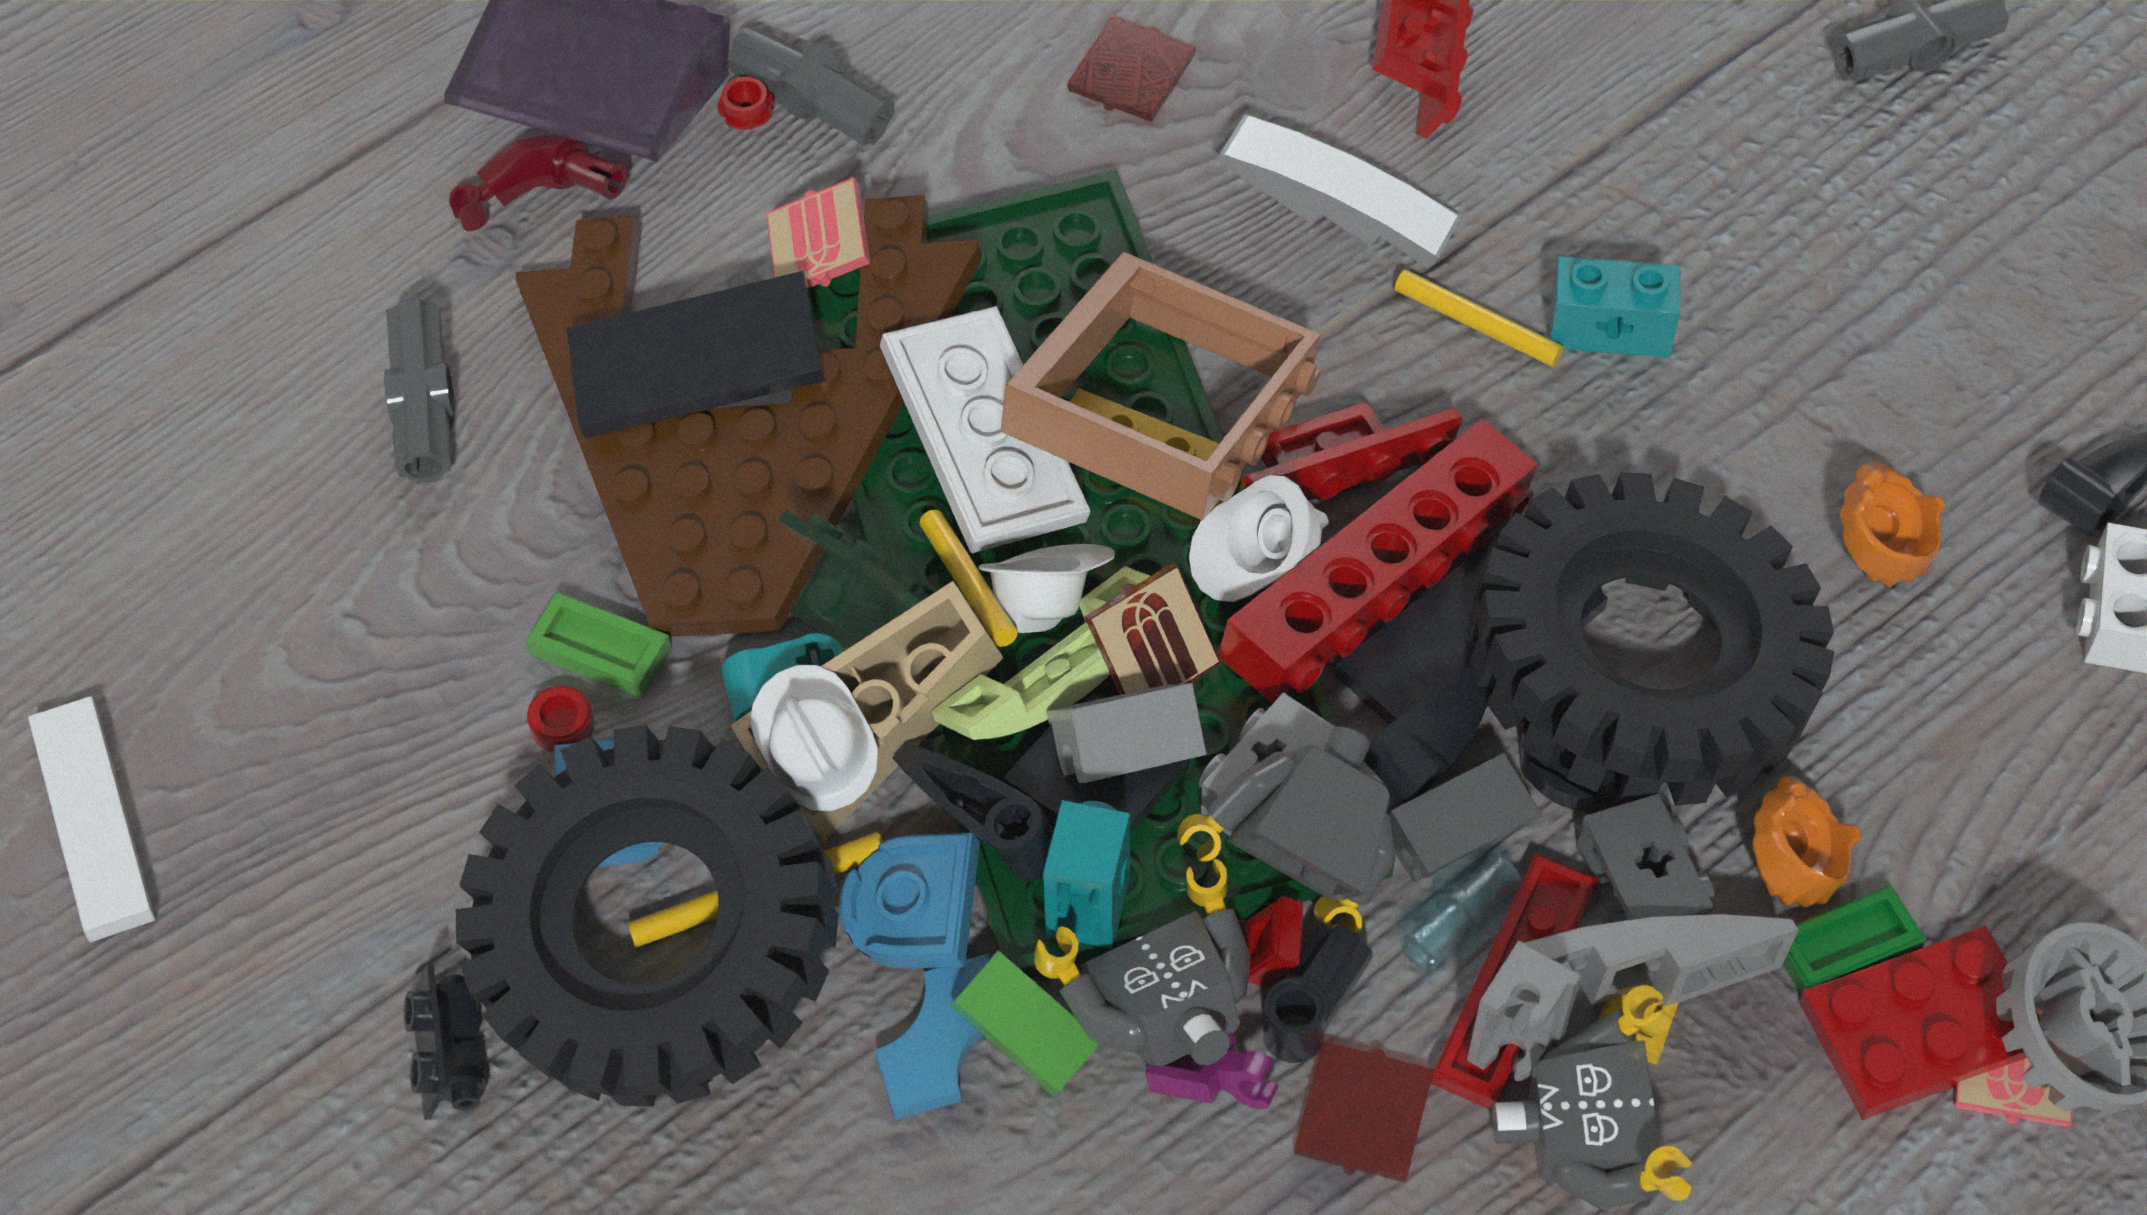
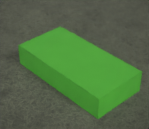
[526,592,671,698]
[950,951,1100,1097]

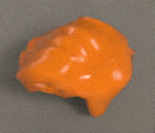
[1839,461,1945,588]
[1753,775,1862,908]

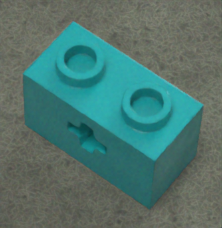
[1549,256,1681,358]
[1043,800,1130,949]

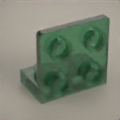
[778,510,921,649]

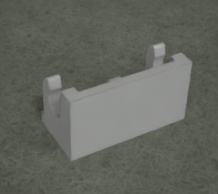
[1047,683,1206,783]
[1467,941,1581,1081]

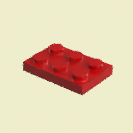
[1799,926,2040,1121]

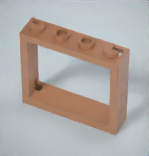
[1001,252,1322,520]

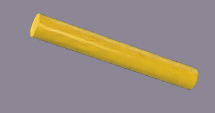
[1394,269,1564,368]
[920,510,1017,647]

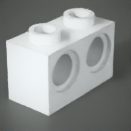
[2076,523,2147,674]

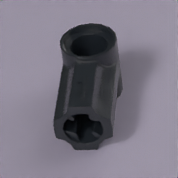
[1263,923,1373,1063]

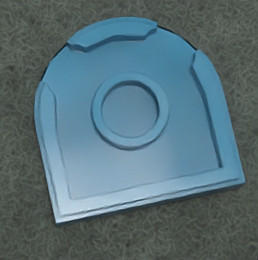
[839,832,980,969]

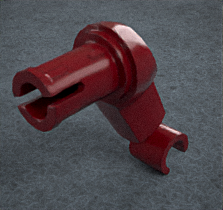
[449,135,628,231]

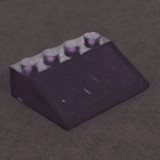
[444,0,730,162]

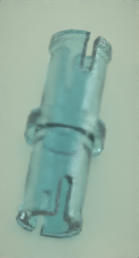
[1401,854,1521,971]

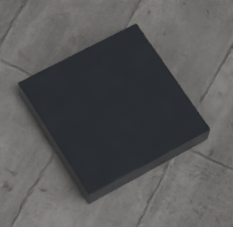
[1003,691,1190,835]

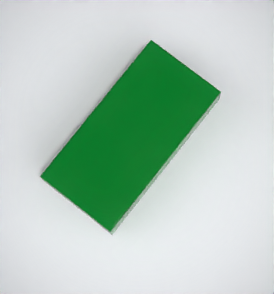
[1783,885,1926,996]

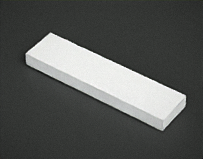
[28,696,155,942]

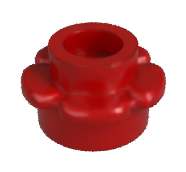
[717,76,774,130]

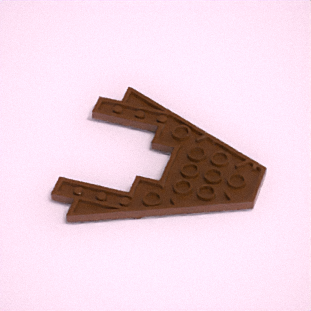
[515,195,981,637]

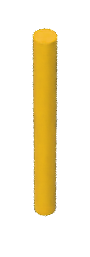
[626,831,883,948]

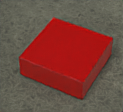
[1245,896,1304,987]

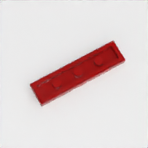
[1430,853,1598,1110]

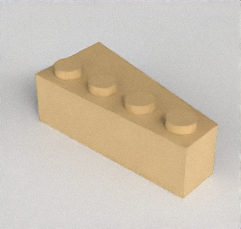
[730,581,1003,847]

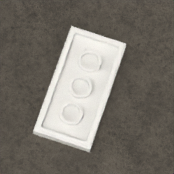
[880,306,1090,553]

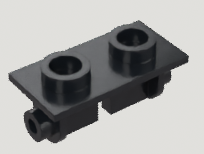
[404,964,486,1120]

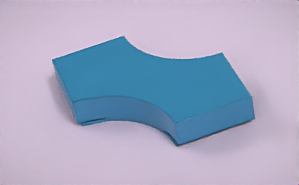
[875,954,990,1121]

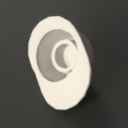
[1189,475,1329,602]
[979,544,1115,633]
[750,665,879,811]

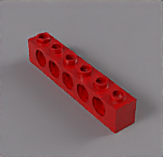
[1218,418,1538,704]

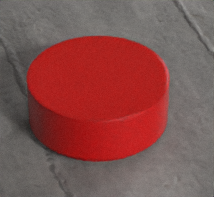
[527,686,595,752]

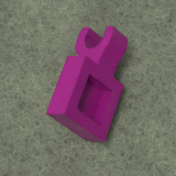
[1145,1034,1278,1109]

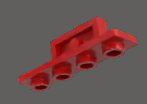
[1372,0,1473,139]
[1239,402,1463,501]

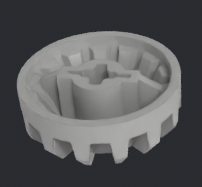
[1996,922,2147,1118]

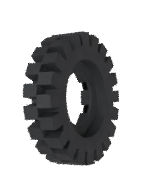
[1467,472,1834,806]
[456,725,839,1107]

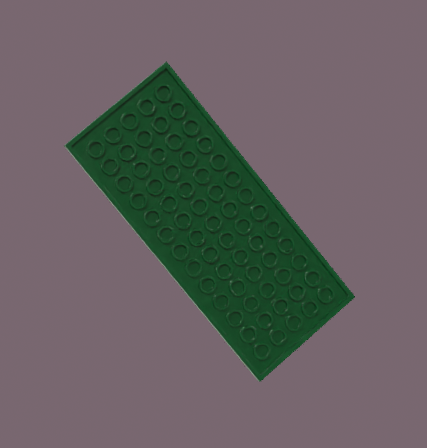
[809,170,1394,978]

